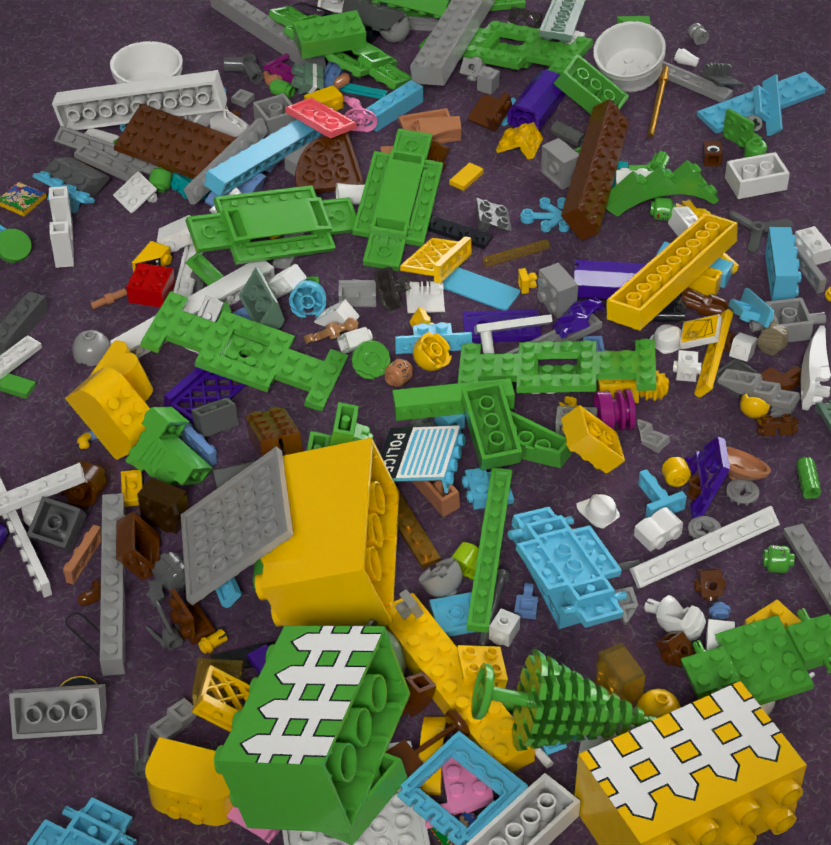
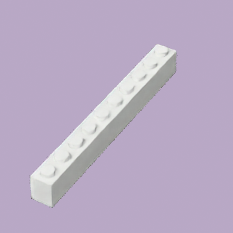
[110,261,275,358]

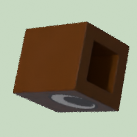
[702,141,723,166]

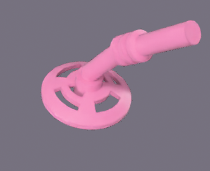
[343,95,378,132]

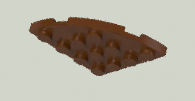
[294,132,365,193]

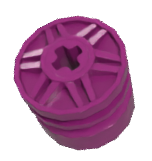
[594,389,636,431]

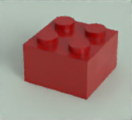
[126,263,175,308]

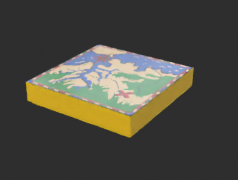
[0,181,47,216]

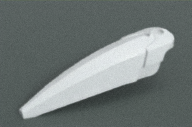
[801,325,831,411]

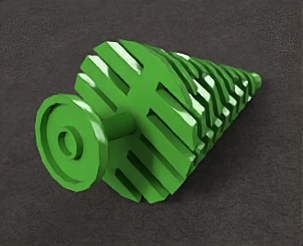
[471,649,657,751]

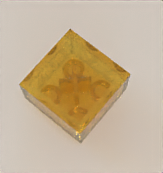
[595,643,645,705]

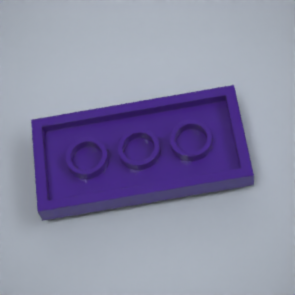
[463,309,541,343]

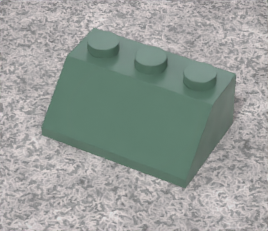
[239,267,285,330]

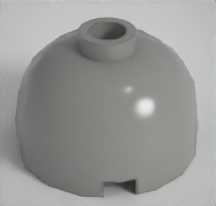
[379,14,410,43]
[72,330,110,366]
[419,557,463,597]

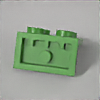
[722,108,763,148]

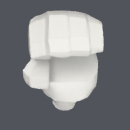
[644,595,706,642]

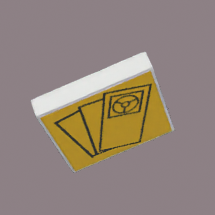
[680,314,722,349]

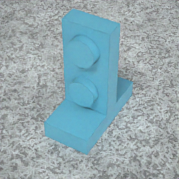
[638,469,687,518]

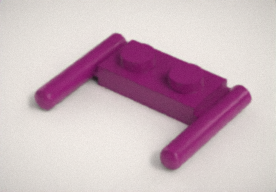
[264,53,297,83]

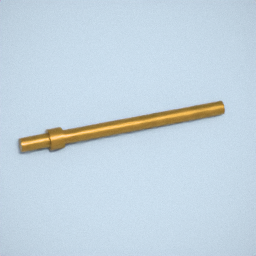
[647,66,669,138]

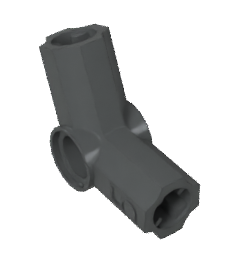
[224,54,264,84]

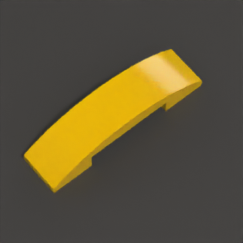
[419,716,447,795]

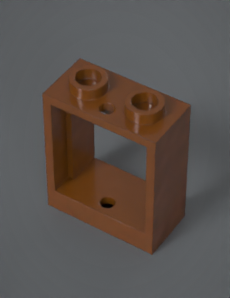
[116,512,160,580]

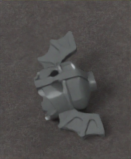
[146,552,186,607]

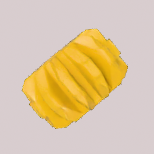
[639,370,669,402]

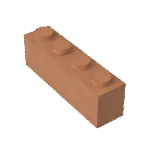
[412,480,460,517]

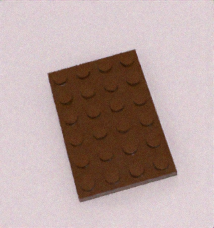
[114,103,237,179]

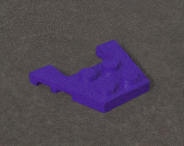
[684,436,730,519]

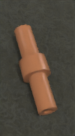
[90,288,127,310]

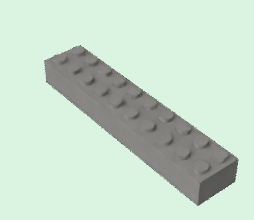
[410,0,495,86]

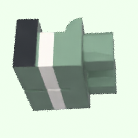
[291,61,324,94]

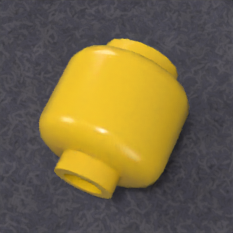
[662,457,691,487]

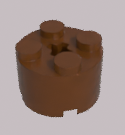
[60,460,107,509]

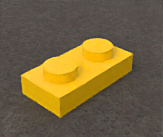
[121,470,143,507]

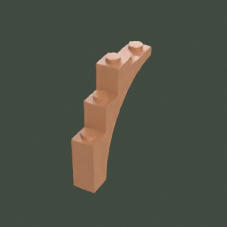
[380,116,461,154]

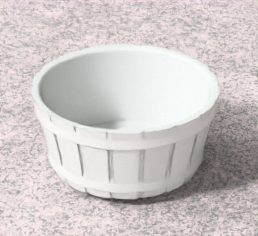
[593,21,666,93]
[110,41,182,84]

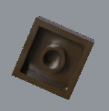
[137,477,189,534]

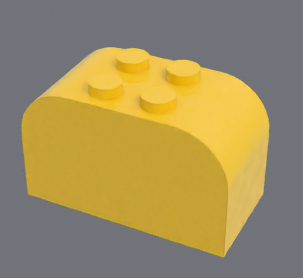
[65,367,150,460]
[145,737,233,826]

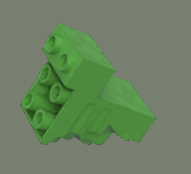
[306,402,373,451]
[125,407,212,486]

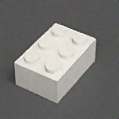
[725,152,790,199]

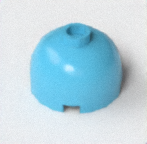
[289,280,326,317]

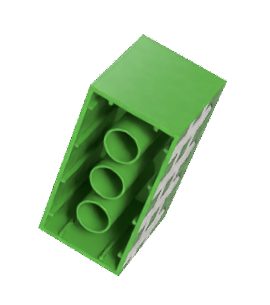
[214,626,410,833]

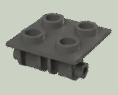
[698,62,744,87]
[475,198,512,232]

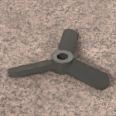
[728,211,792,253]

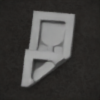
[637,419,670,453]
[615,587,639,625]

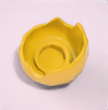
[740,394,770,419]

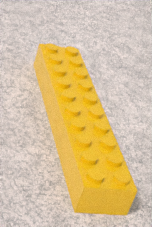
[607,213,738,331]
[385,593,535,773]

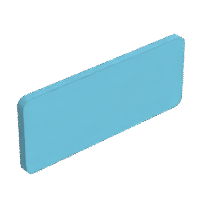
[441,267,520,311]

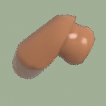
[263,71,283,86]

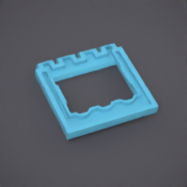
[397,731,528,845]

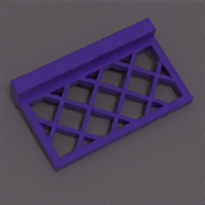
[164,367,247,424]

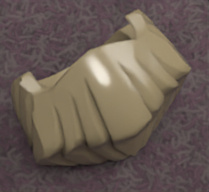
[757,320,788,355]

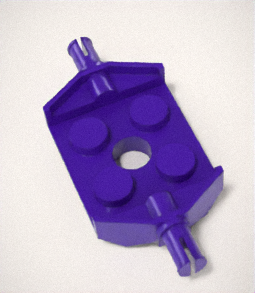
[553,297,605,339]

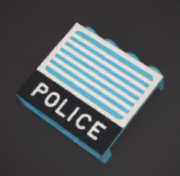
[381,426,465,493]

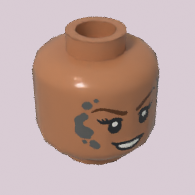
[384,359,413,388]

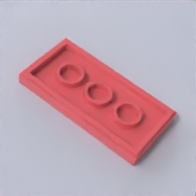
[285,97,357,139]

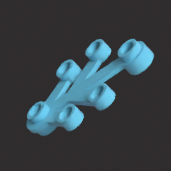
[520,197,570,232]

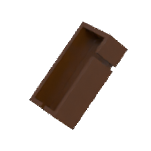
[245,407,303,458]

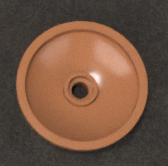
[726,447,771,481]

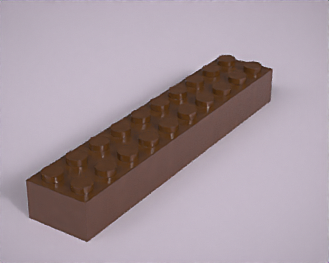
[561,99,629,241]

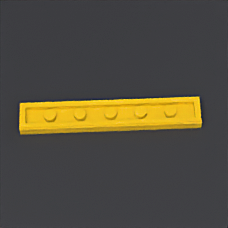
[694,309,733,398]

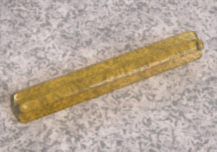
[482,239,550,267]

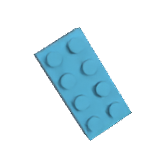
[765,227,801,301]

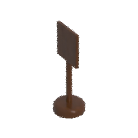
[386,709,470,779]

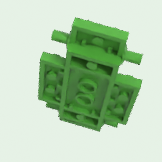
[681,608,831,705]

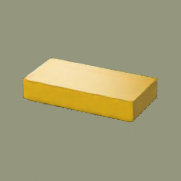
[449,162,484,191]

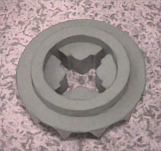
[726,479,759,506]
[688,516,721,540]

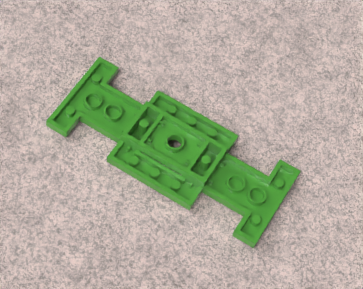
[140,291,348,411]

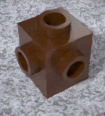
[694,568,726,601]
[655,631,695,667]

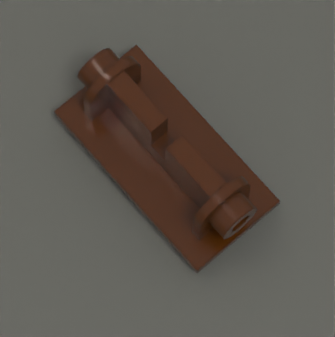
[756,414,800,437]

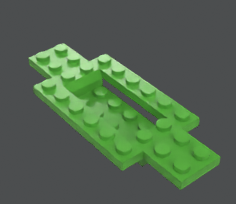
[268,6,412,90]
[352,129,443,272]
[185,186,356,265]

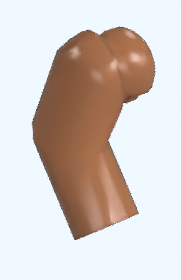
[333,73,350,91]

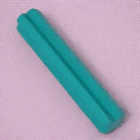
[340,83,388,99]

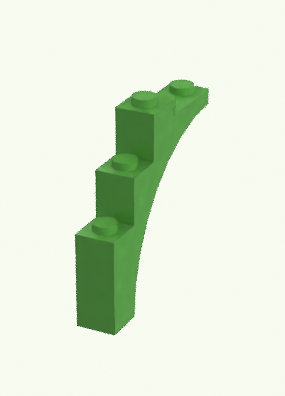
[606,160,719,216]

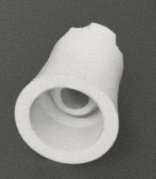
[336,183,365,205]

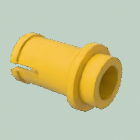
[198,629,228,654]

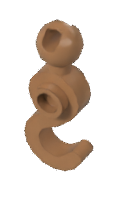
[304,318,359,344]

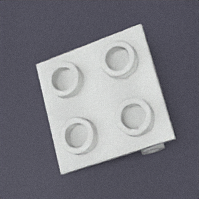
[113,171,157,213]
[406,281,445,313]

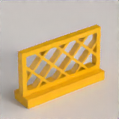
[400,237,472,283]
[192,665,250,732]

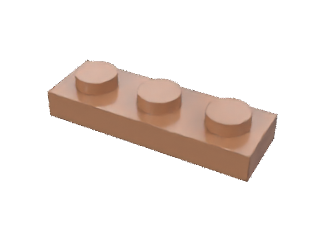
[63,525,102,585]

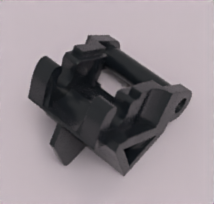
[651,292,686,323]

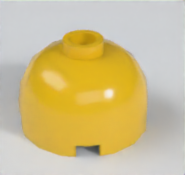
[413,332,451,371]
[636,689,681,718]

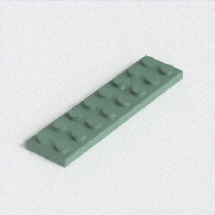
[539,0,586,42]

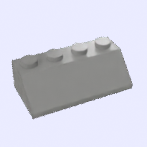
[9,684,107,739]

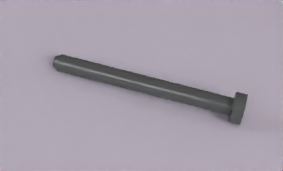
[477,569,510,646]

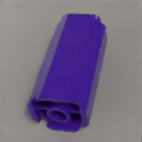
[507,70,566,130]
[574,260,647,300]

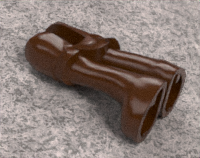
[682,287,728,316]

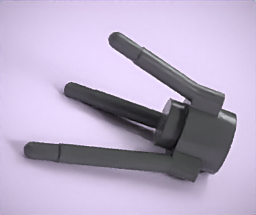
[145,600,184,650]
[133,729,151,779]

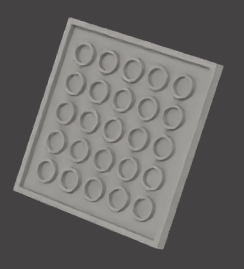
[181,447,293,605]

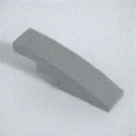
[718,369,800,411]

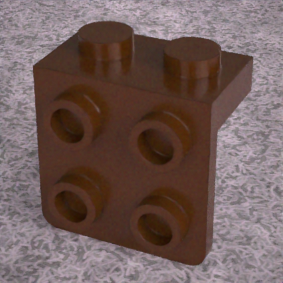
[468,92,512,132]
[168,589,215,646]

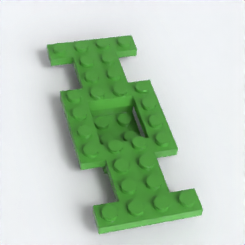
[419,21,593,74]
[458,339,656,393]

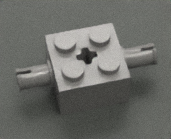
[749,298,826,342]

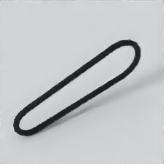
[291,2,335,16]

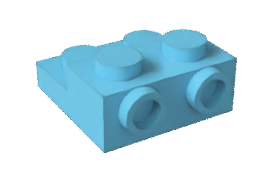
[462,468,514,510]

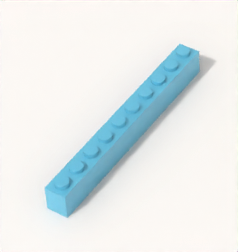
[204,120,321,196]

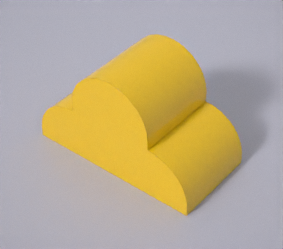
[91,340,153,402]

